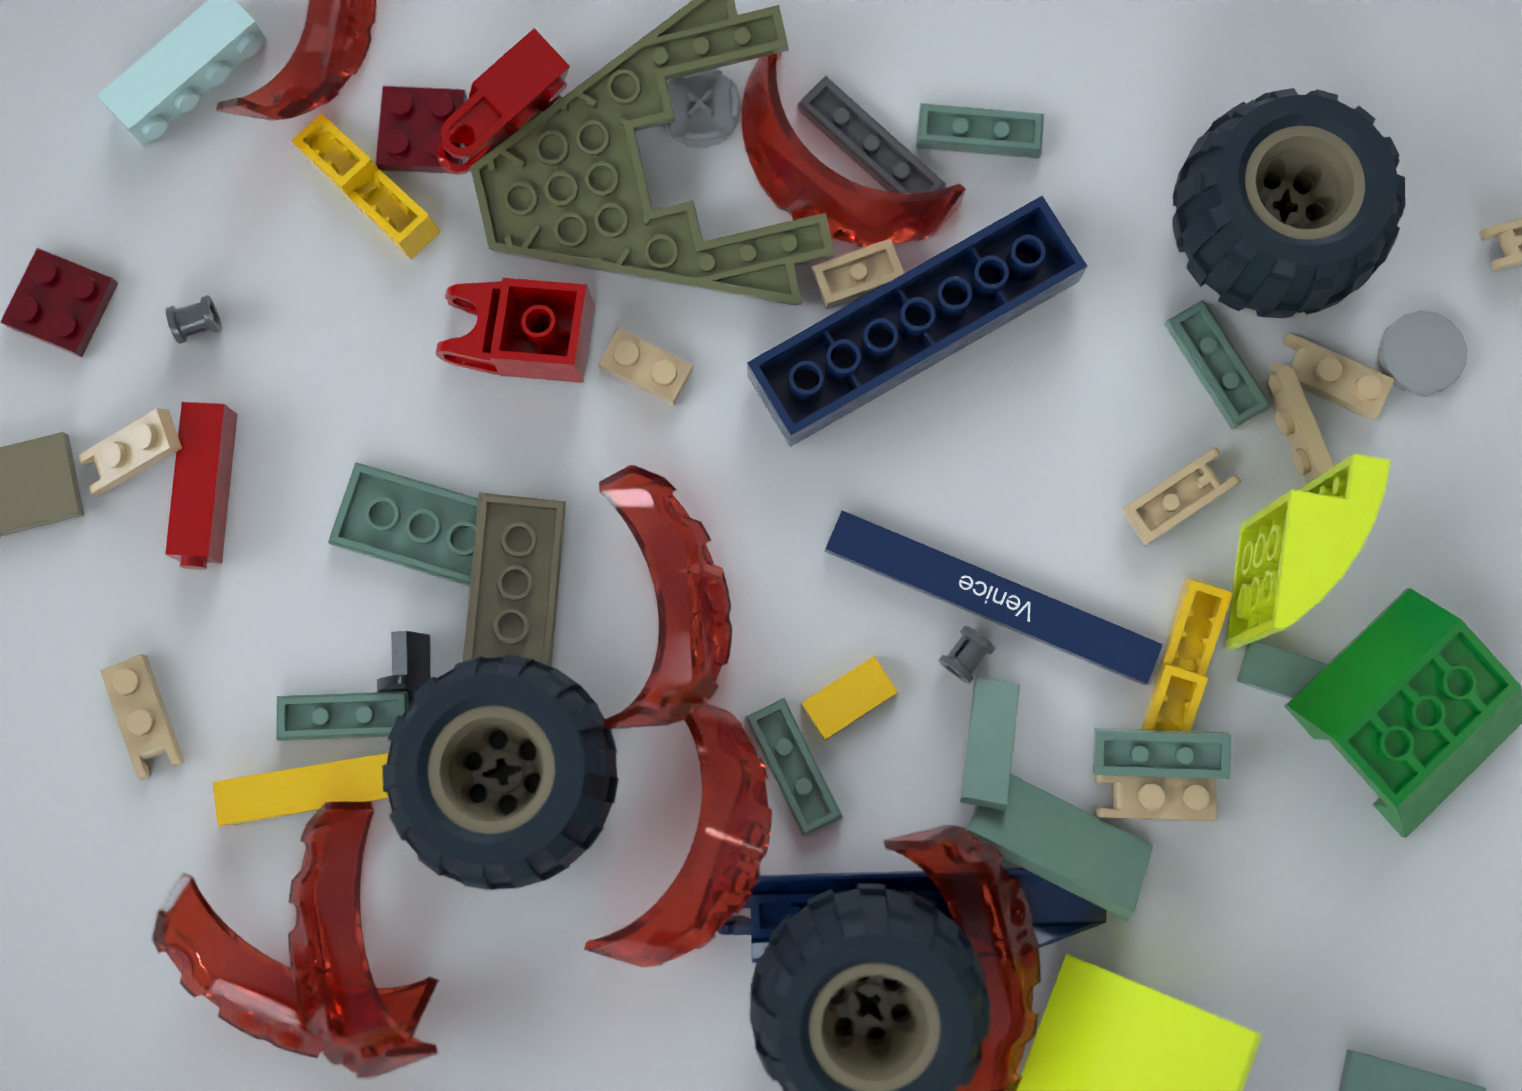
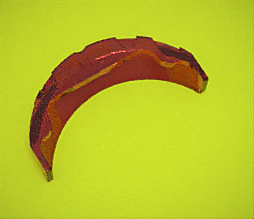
[216,0,377,121]
[741,53,966,247]
[599,465,732,729]
[584,691,772,968]
[288,801,438,1079]
[883,825,1041,1091]
[152,873,439,1061]

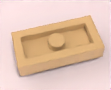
[812,238,904,309]
[598,328,693,406]

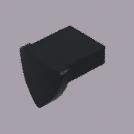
[377,631,431,692]

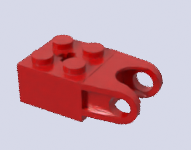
[436,28,570,175]
[435,278,595,383]

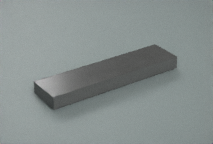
[797,76,946,218]

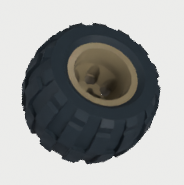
[1172,88,1405,318]
[382,655,619,890]
[750,884,991,1091]

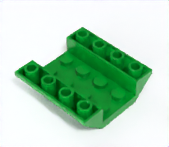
[1284,588,1522,838]

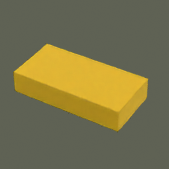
[801,656,898,741]

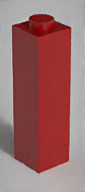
[165,402,237,570]

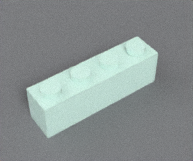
[96,0,267,146]

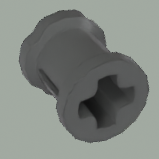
[165,295,222,344]
[938,626,996,684]

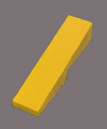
[291,113,441,260]
[1141,577,1233,731]
[213,753,389,826]

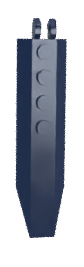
[714,868,1107,963]

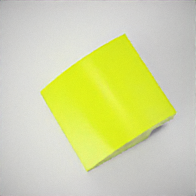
[1224,454,1391,650]
[1015,954,1262,1091]

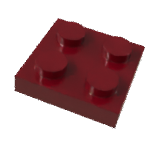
[376,86,467,173]
[0,248,118,358]

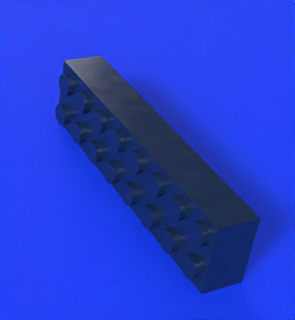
[747,196,1087,447]

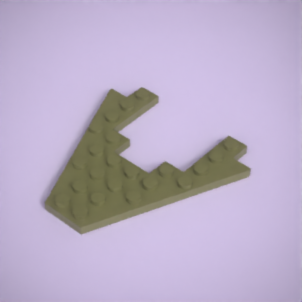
[470,0,835,306]

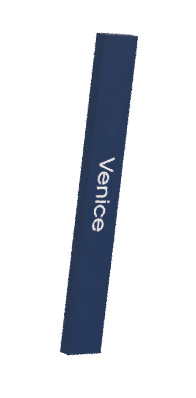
[825,510,1163,685]

